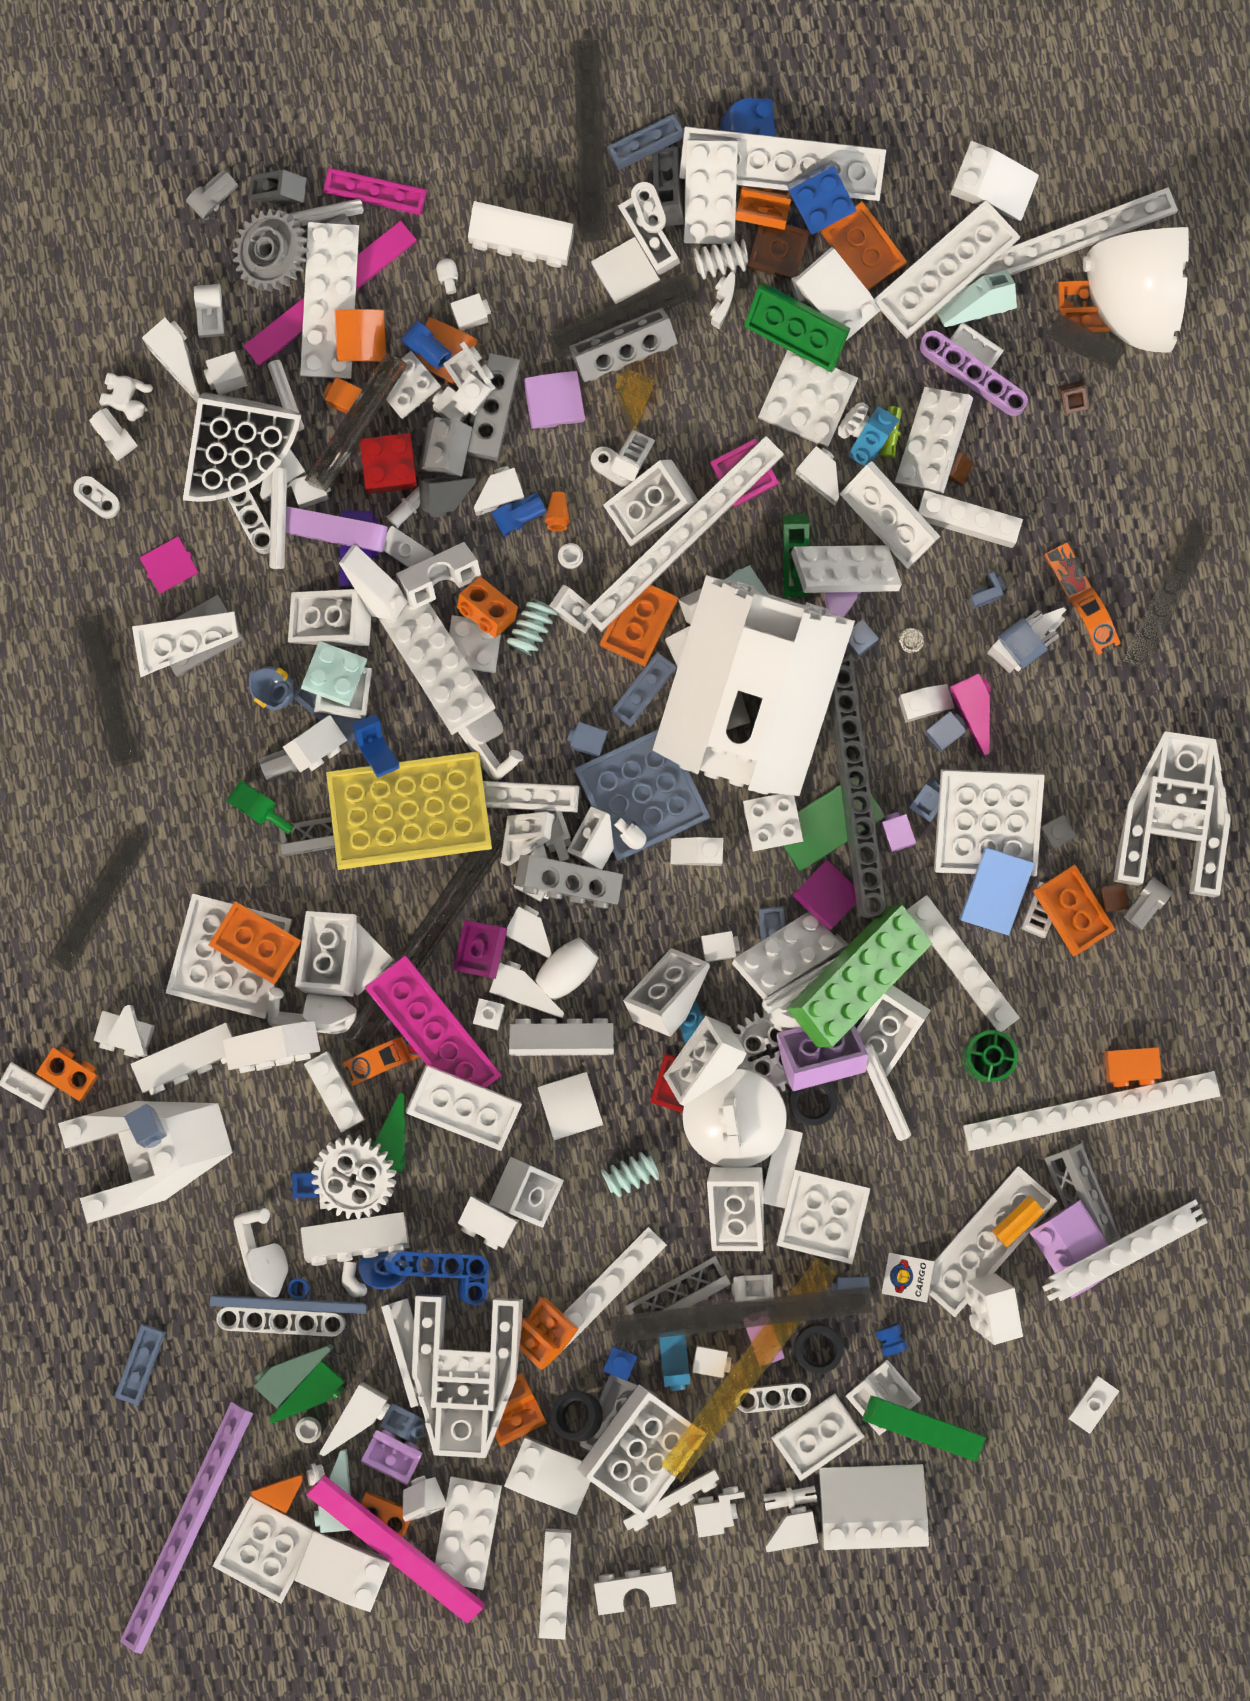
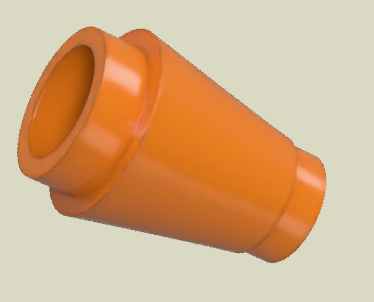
[545,492,570,531]

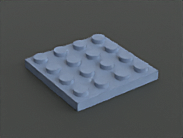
[574,729,711,862]

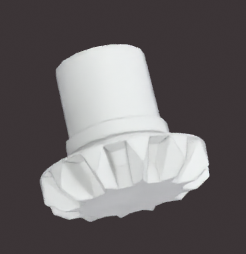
[838,402,870,439]

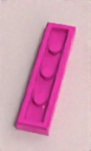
[323,168,427,215]

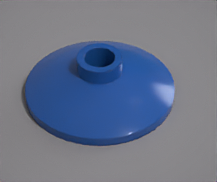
[359,1250,410,1289]

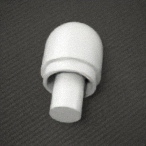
[436,258,458,294]
[614,818,646,849]

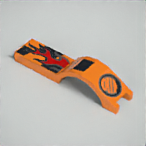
[1044,542,1121,655]
[342,1036,420,1086]

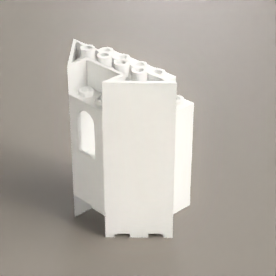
[653,575,855,796]

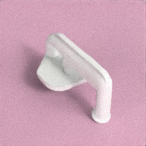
[458,710,523,780]
[267,987,357,1034]
[234,1208,288,1298]

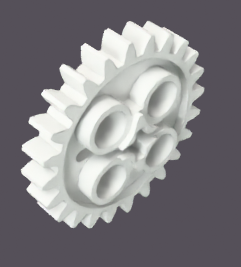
[735,1013,791,1093]
[311,1135,396,1219]

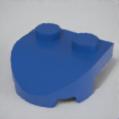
[720,98,775,136]

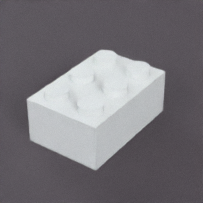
[223,1021,320,1073]

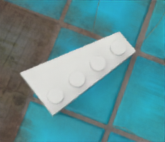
[132,611,239,677]

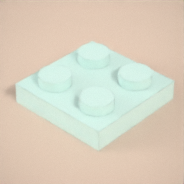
[301,641,367,706]

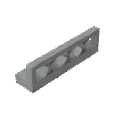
[279,817,335,856]
[1044,1143,1121,1245]
[625,1256,731,1335]

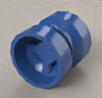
[875,1324,908,1357]

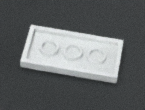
[684,140,738,244]
[895,387,973,494]
[840,461,940,569]
[791,545,902,593]
[732,912,844,1000]
[406,1064,522,1151]
[435,1476,502,1590]

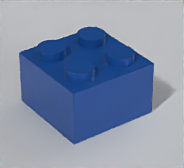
[787,161,857,235]

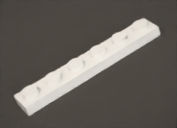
[907,895,1020,1032]
[563,1227,667,1350]

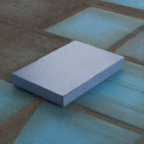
[959,847,1035,936]

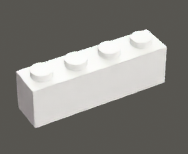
[918,490,1023,548]
[131,1023,234,1095]
[301,1212,410,1266]
[539,1529,572,1639]

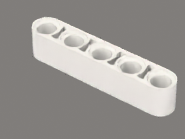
[217,1307,346,1337]

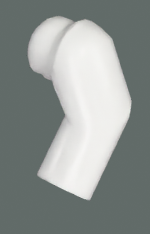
[341,1261,367,1298]

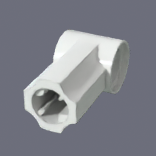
[89,408,138,461]

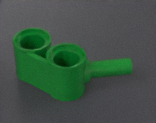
[226,780,294,834]

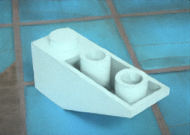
[937,270,1017,327]

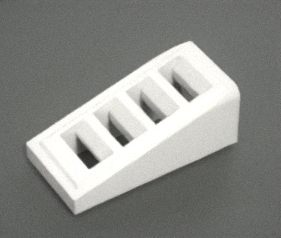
[611,430,655,481]
[1020,881,1052,938]

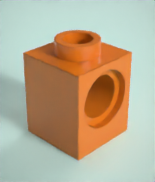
[324,377,365,417]

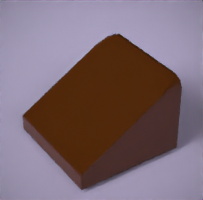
[1058,381,1090,415]
[948,452,973,486]
[1099,883,1129,913]

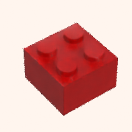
[360,433,418,494]

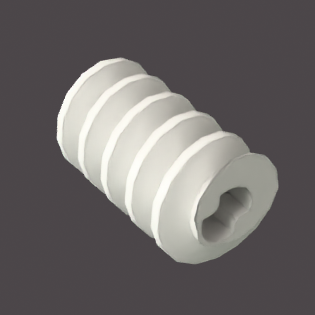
[694,239,748,280]

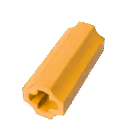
[991,1196,1045,1247]

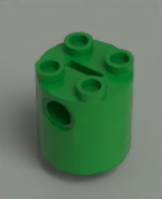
[962,1030,1018,1083]

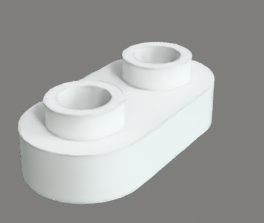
[631,182,666,233]
[591,447,637,487]
[74,476,120,519]

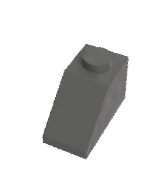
[248,170,306,205]
[419,473,476,517]

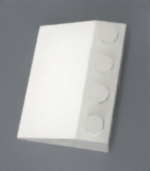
[577,1384,707,1520]
[819,1464,929,1550]

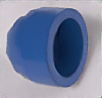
[288,1278,310,1300]

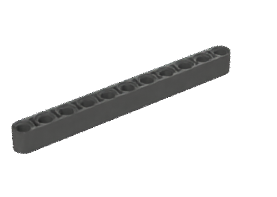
[829,644,885,919]

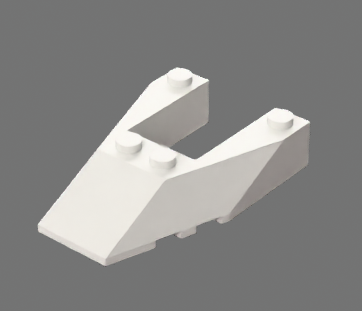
[1113,731,1231,898]
[58,1101,233,1223]
[412,1294,523,1458]

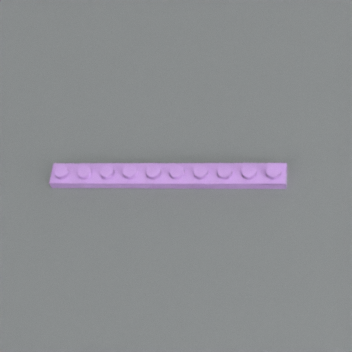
[120,1402,253,1654]

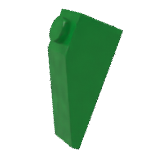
[782,514,810,597]
[373,1093,407,1173]
[269,1360,346,1424]

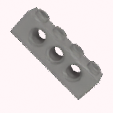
[569,307,678,382]
[468,353,520,462]
[515,855,623,909]

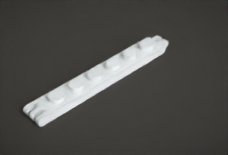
[1042,1199,1208,1301]

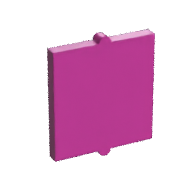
[139,536,199,594]

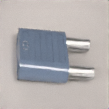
[998,610,1059,669]

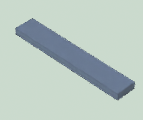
[210,1295,368,1314]

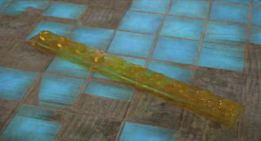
[660,1258,838,1482]

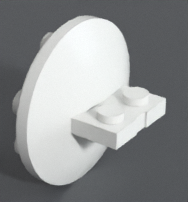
[683,1067,787,1167]

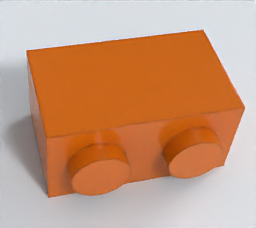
[1104,1047,1162,1087]

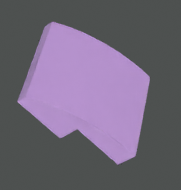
[524,371,585,429]

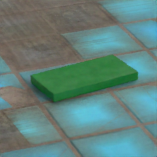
[744,282,851,373]
[783,775,885,872]

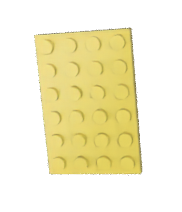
[326,751,492,870]

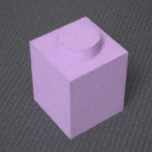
[880,812,916,853]

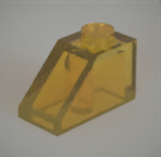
[615,369,655,431]

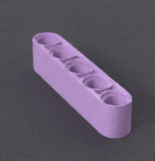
[920,331,1028,416]
[285,506,388,552]

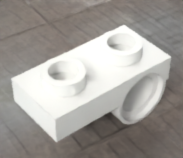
[194,284,225,338]

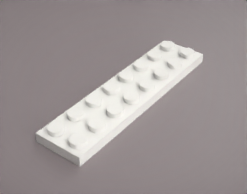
[679,126,886,201]

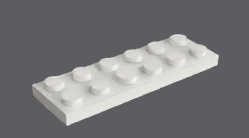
[874,200,1020,339]
[300,222,359,379]
[378,603,495,735]
[929,1166,1057,1317]

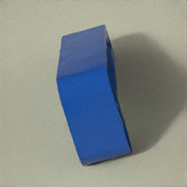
[384,1251,489,1305]

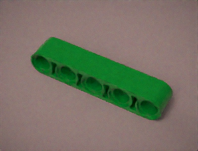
[862,1395,986,1462]

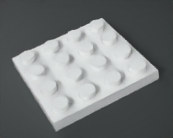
[934,769,1045,876]
[166,894,293,1019]

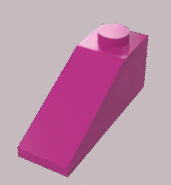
[949,674,991,758]

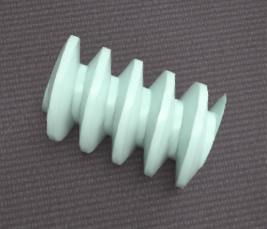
[507,598,558,656]
[601,1150,659,1197]

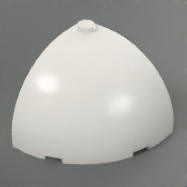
[1083,227,1189,353]
[183,392,301,502]

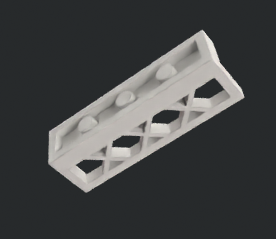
[381,1298,420,1408]

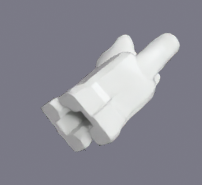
[99,373,153,421]

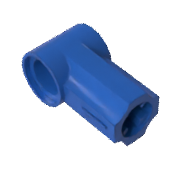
[400,320,452,370]
[492,492,546,537]

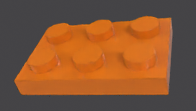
[821,202,907,291]
[599,585,679,667]
[1033,865,1116,957]
[208,901,302,985]

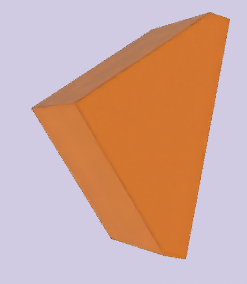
[252,1473,305,1513]

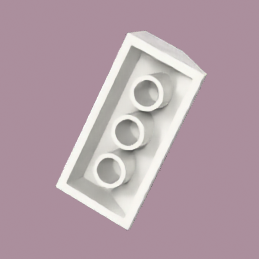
[468,201,574,268]
[509,1018,614,1056]

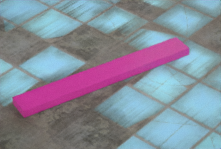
[243,221,417,367]
[306,1475,485,1624]

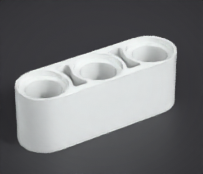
[228,490,270,554]
[735,1382,811,1413]

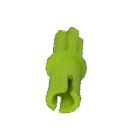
[879,406,902,458]

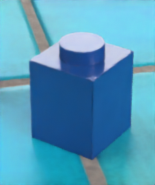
[603,1345,637,1381]

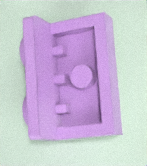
[361,1429,423,1485]

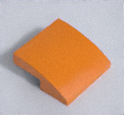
[735,185,792,230]
[1058,280,1111,333]
[334,309,386,362]
[413,317,478,385]
[519,1297,579,1370]
[495,1373,547,1447]

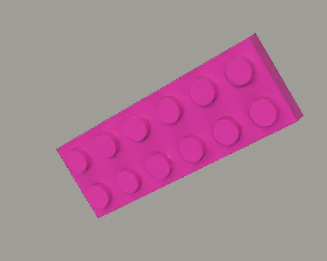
[364,955,501,1088]

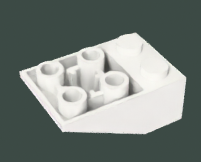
[987,607,1066,673]

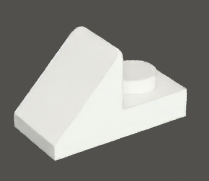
[549,585,592,634]

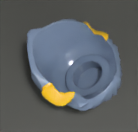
[249,666,294,711]

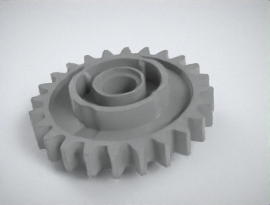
[232,209,309,292]

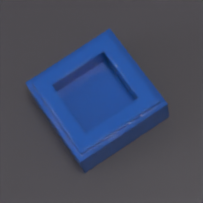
[292,1172,319,1198]

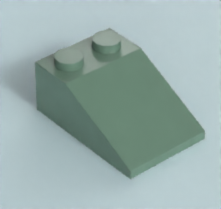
[254,1344,334,1408]

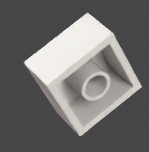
[965,1273,1023,1345]

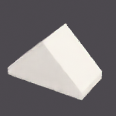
[107,1005,147,1057]

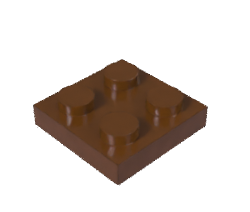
[747,224,810,280]

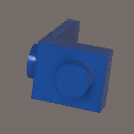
[352,714,400,777]

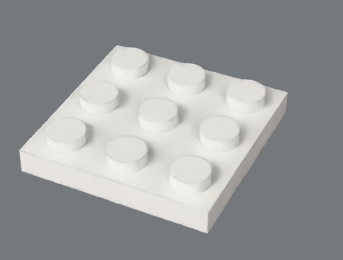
[758,350,858,448]
[776,1170,870,1264]
[213,1496,315,1604]

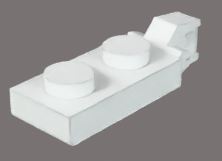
[534,810,571,862]

